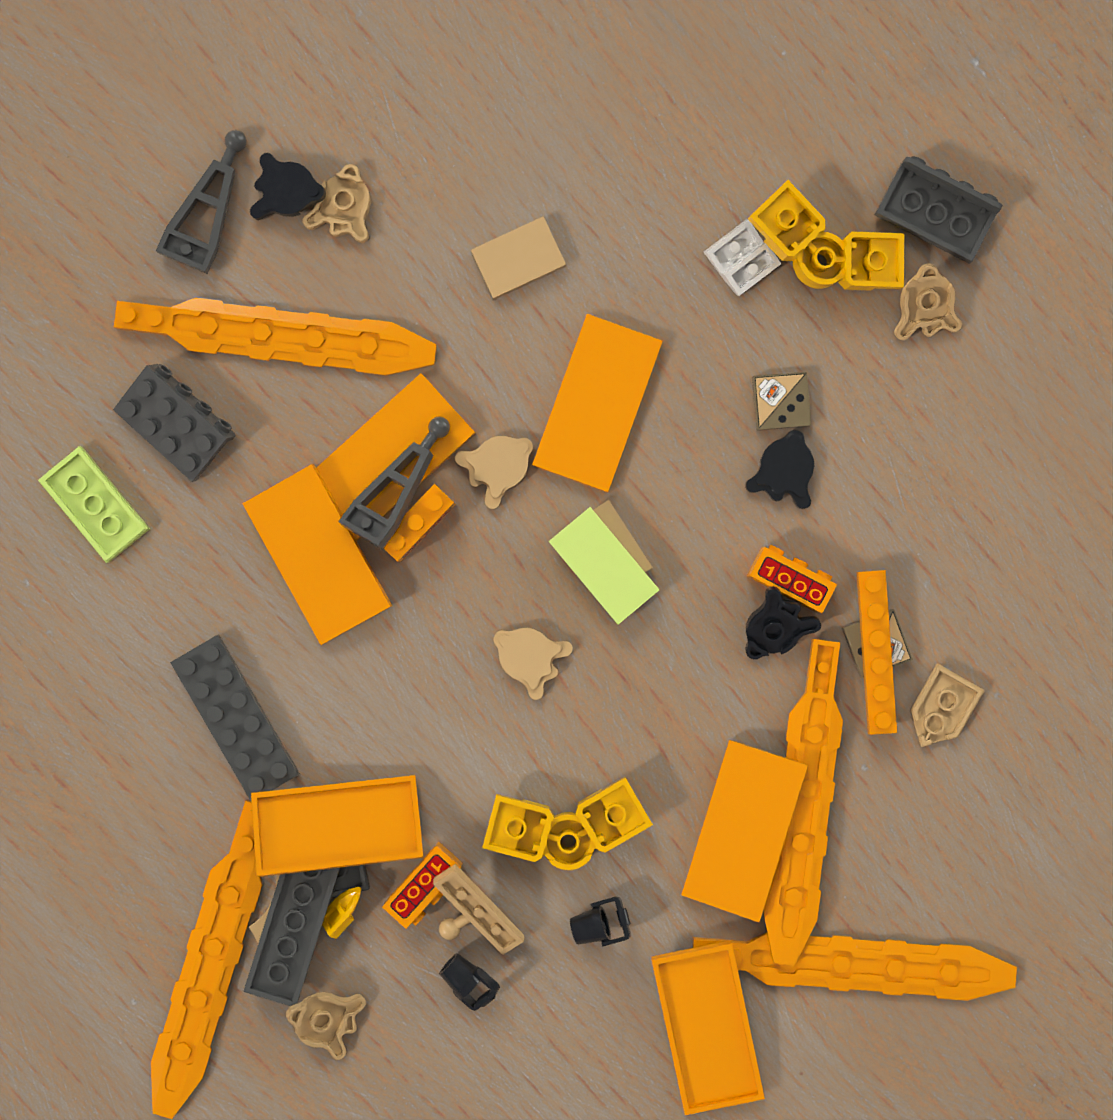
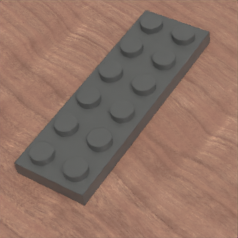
[170,635,300,802]
[243,868,340,1006]

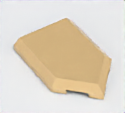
[910,663,984,747]

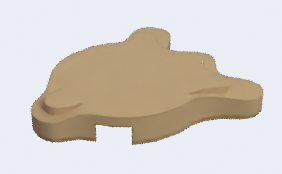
[303,164,371,243]
[894,263,962,340]
[455,436,533,509]
[494,627,572,700]
[286,992,366,1060]

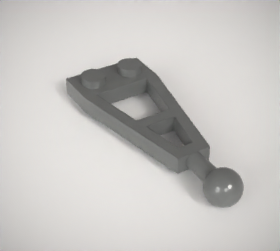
[156,130,247,274]
[338,417,450,550]

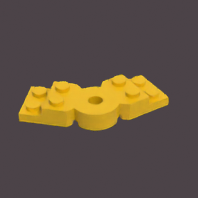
[748,180,904,291]
[482,777,653,870]

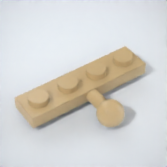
[433,864,524,955]

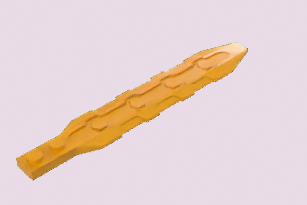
[114,298,437,376]
[763,639,843,966]
[151,799,262,1119]
[692,932,1017,1001]

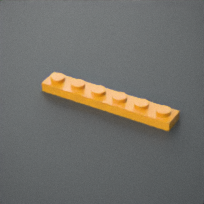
[856,570,897,735]

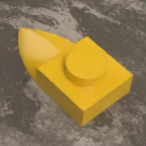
[322,887,362,939]

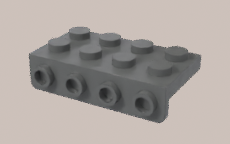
[874,156,1003,264]
[113,364,236,482]

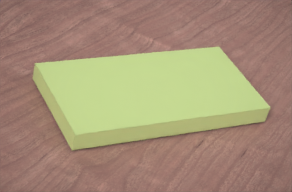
[38,446,150,563]
[548,507,659,624]

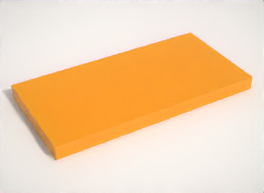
[532,314,663,493]
[316,373,476,541]
[242,464,392,645]
[681,740,808,922]
[251,775,423,877]
[651,940,765,1115]

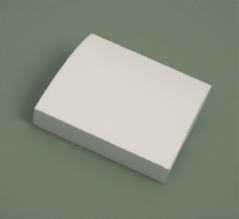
[704,220,781,296]

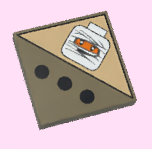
[752,372,811,431]
[842,609,913,679]

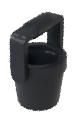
[570,896,631,947]
[439,953,500,1011]

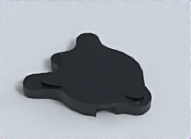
[250,153,326,220]
[745,430,814,509]
[745,586,821,660]

